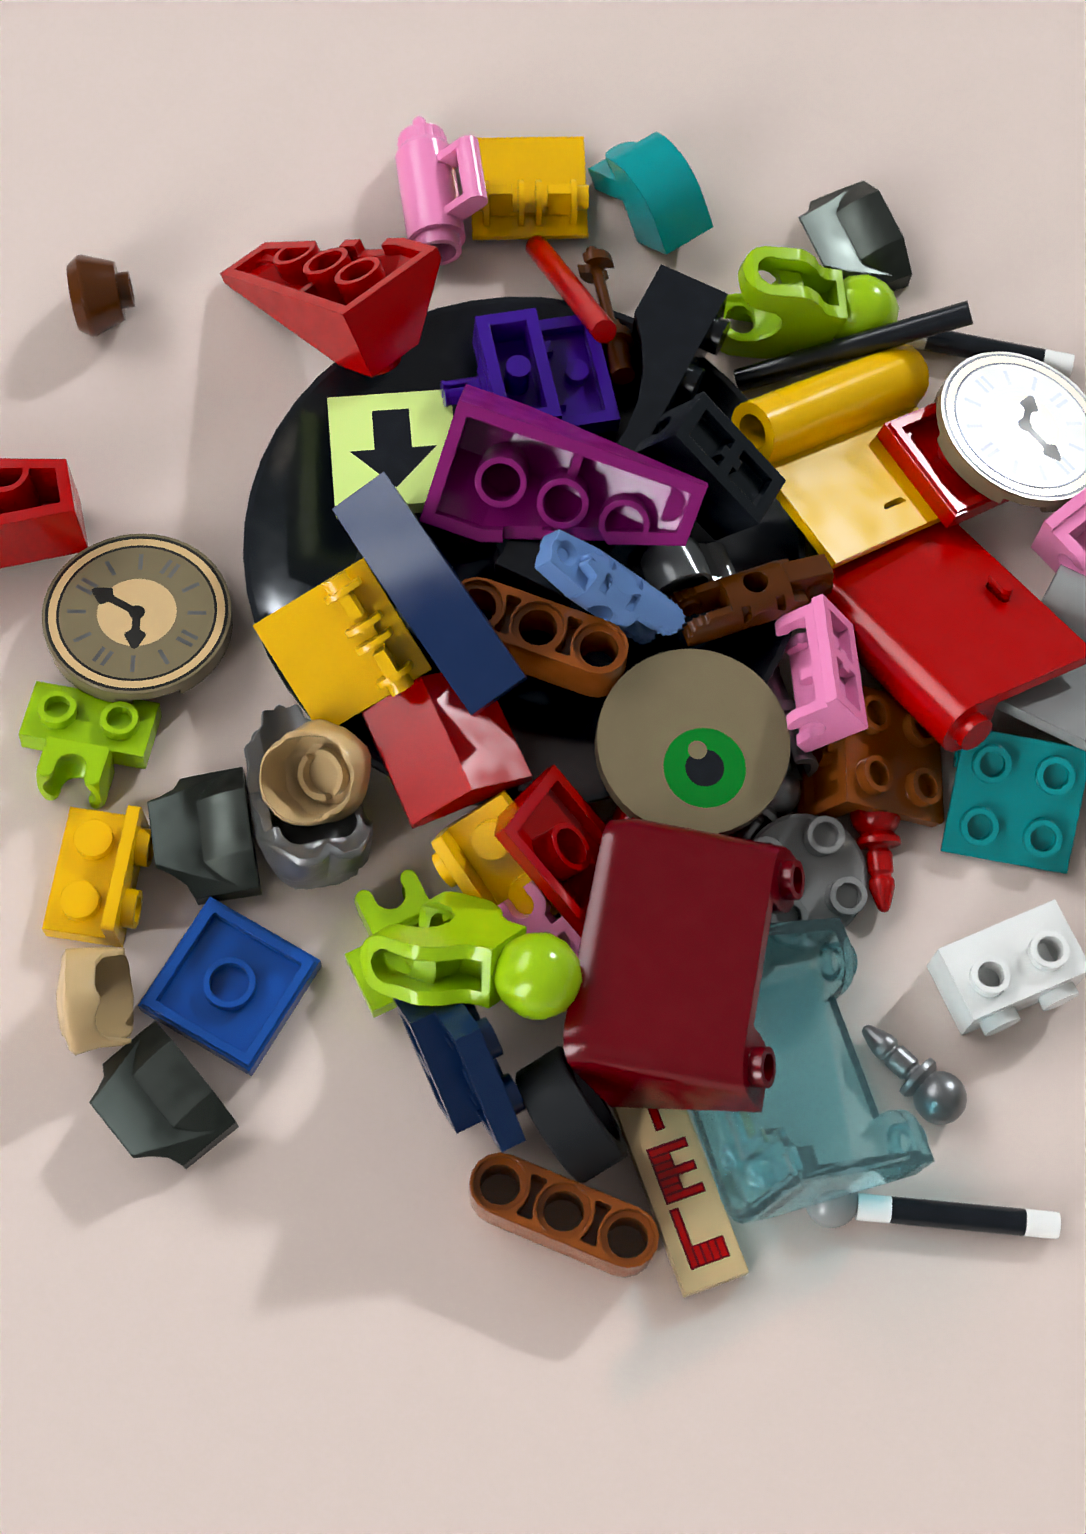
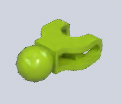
[720,246,899,359]
[360,891,582,1020]

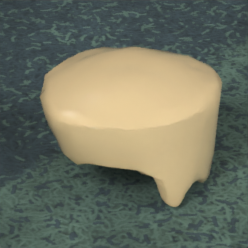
[259,719,371,826]
[56,947,134,1056]

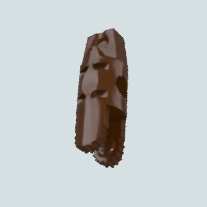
[669,554,834,647]

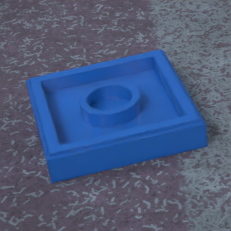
[138,897,322,1076]

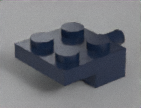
[393,998,526,1153]

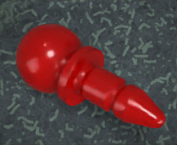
[850,810,901,913]

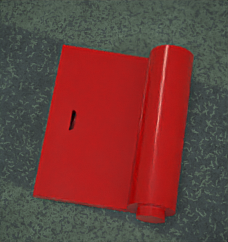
[809,522,1086,752]

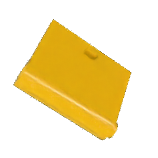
[731,344,941,569]

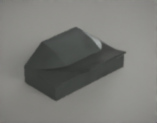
[798,181,912,291]
[147,767,262,905]
[89,1021,239,1169]

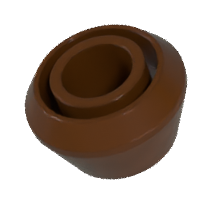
[66,255,135,337]

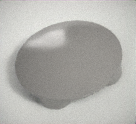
[752,814,868,942]

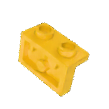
[431,790,559,916]
[42,805,154,948]

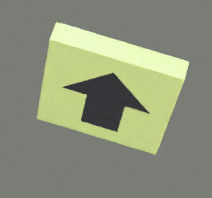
[327,390,453,519]

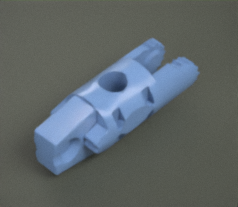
[535,530,686,645]

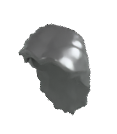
[244,704,373,890]

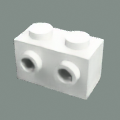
[927,900,1086,1036]

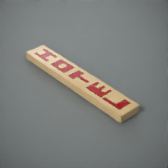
[556,916,749,1298]

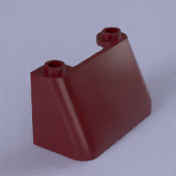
[563,819,805,1112]

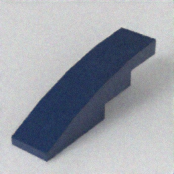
[332,472,528,717]

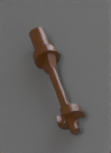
[577,246,636,385]

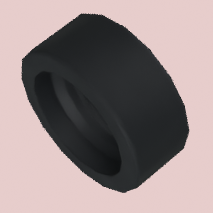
[515,1046,628,1183]

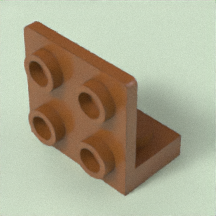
[797,686,944,827]

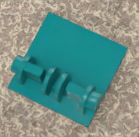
[940,731,1086,874]

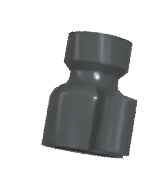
[640,537,736,599]

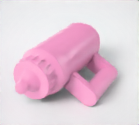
[395,116,488,266]

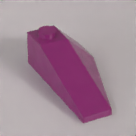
[419,384,708,546]

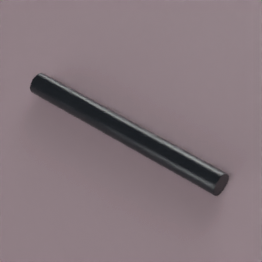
[734,301,973,392]

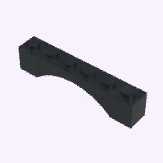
[495,264,731,607]

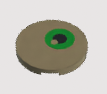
[594,649,791,836]

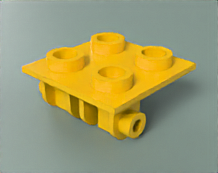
[472,136,589,240]
[252,558,432,725]

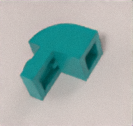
[588,132,714,255]

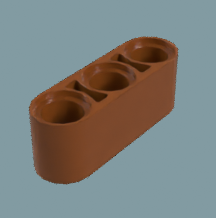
[462,577,629,698]
[469,1152,659,1278]

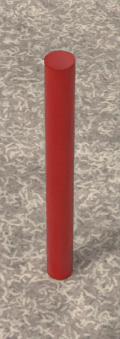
[526,235,617,344]

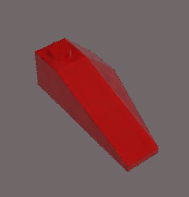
[220,238,442,378]

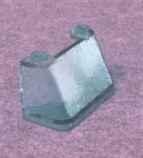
[691,917,934,1224]

